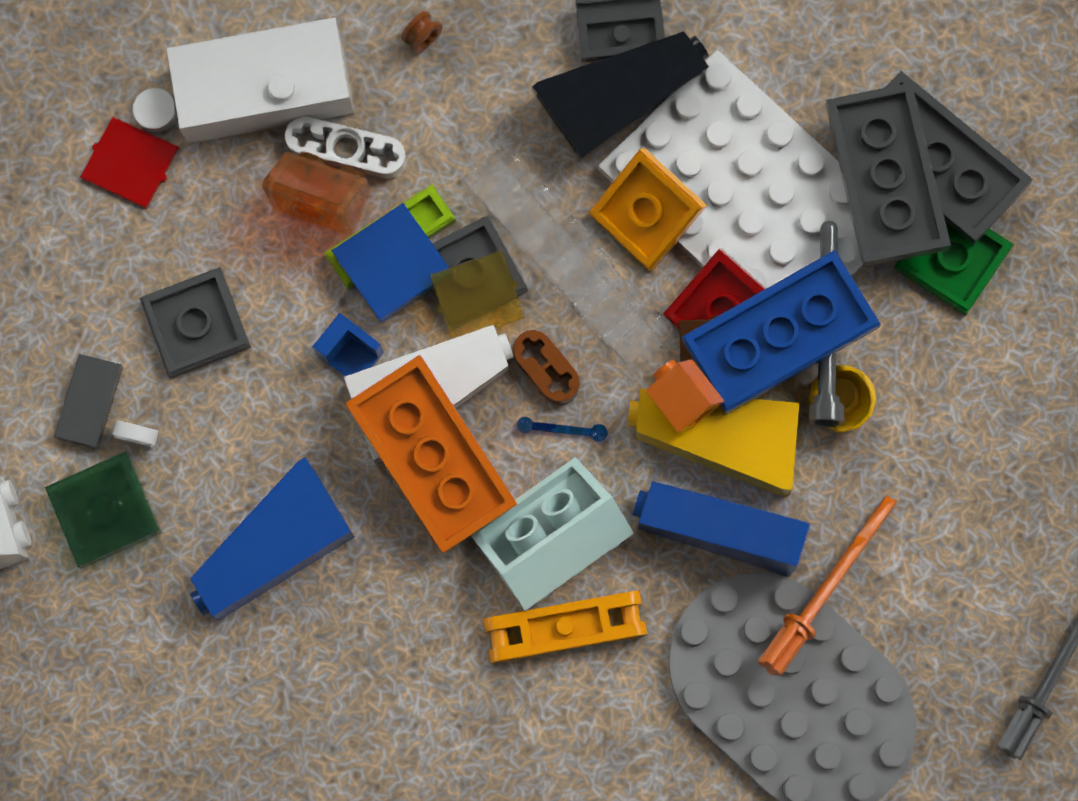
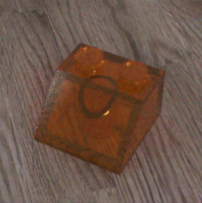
[262,151,371,236]

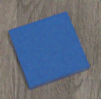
[331,203,453,323]

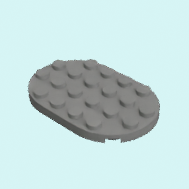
[669,573,916,801]

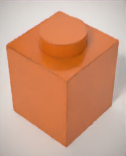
[645,359,725,433]

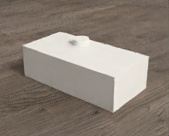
[167,17,354,144]

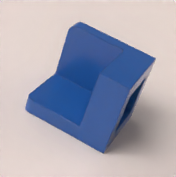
[312,313,384,376]

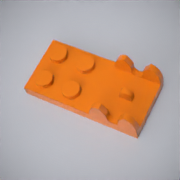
[344,355,517,553]

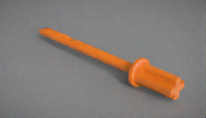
[758,495,897,676]

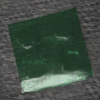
[45,451,162,569]

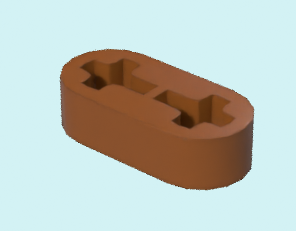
[513,330,580,405]

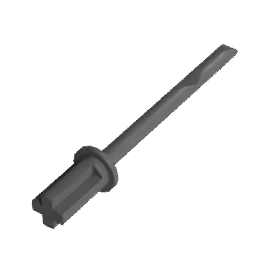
[997,618,1078,760]

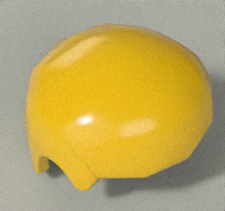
[808,364,877,433]

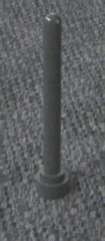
[809,221,845,428]

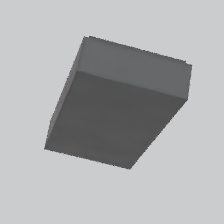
[54,354,123,449]

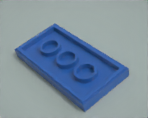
[681,250,881,415]

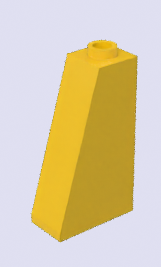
[628,388,799,497]

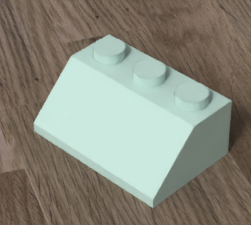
[470,457,634,611]

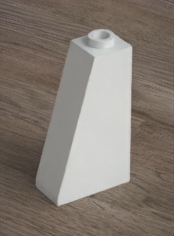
[344,324,513,464]

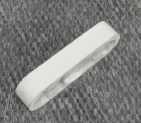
[285,116,407,179]

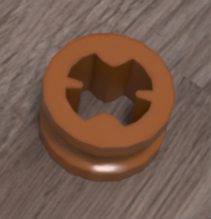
[401,11,443,54]

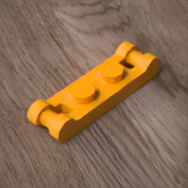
[483,591,648,664]

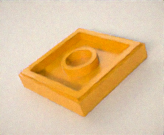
[588,148,707,271]

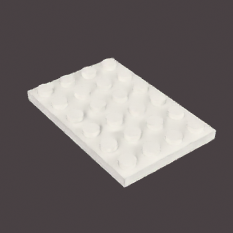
[598,50,862,288]

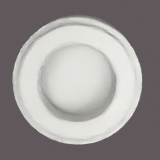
[133,88,177,133]
[112,420,159,447]

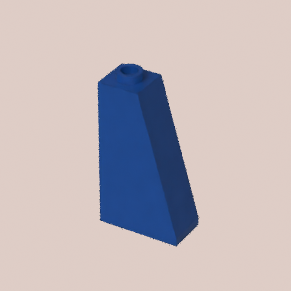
[190,457,355,620]
[632,481,811,577]

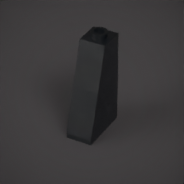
[531,31,709,159]

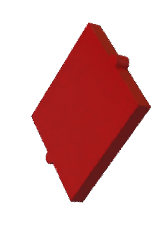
[80,116,179,209]

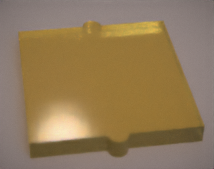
[430,250,524,339]

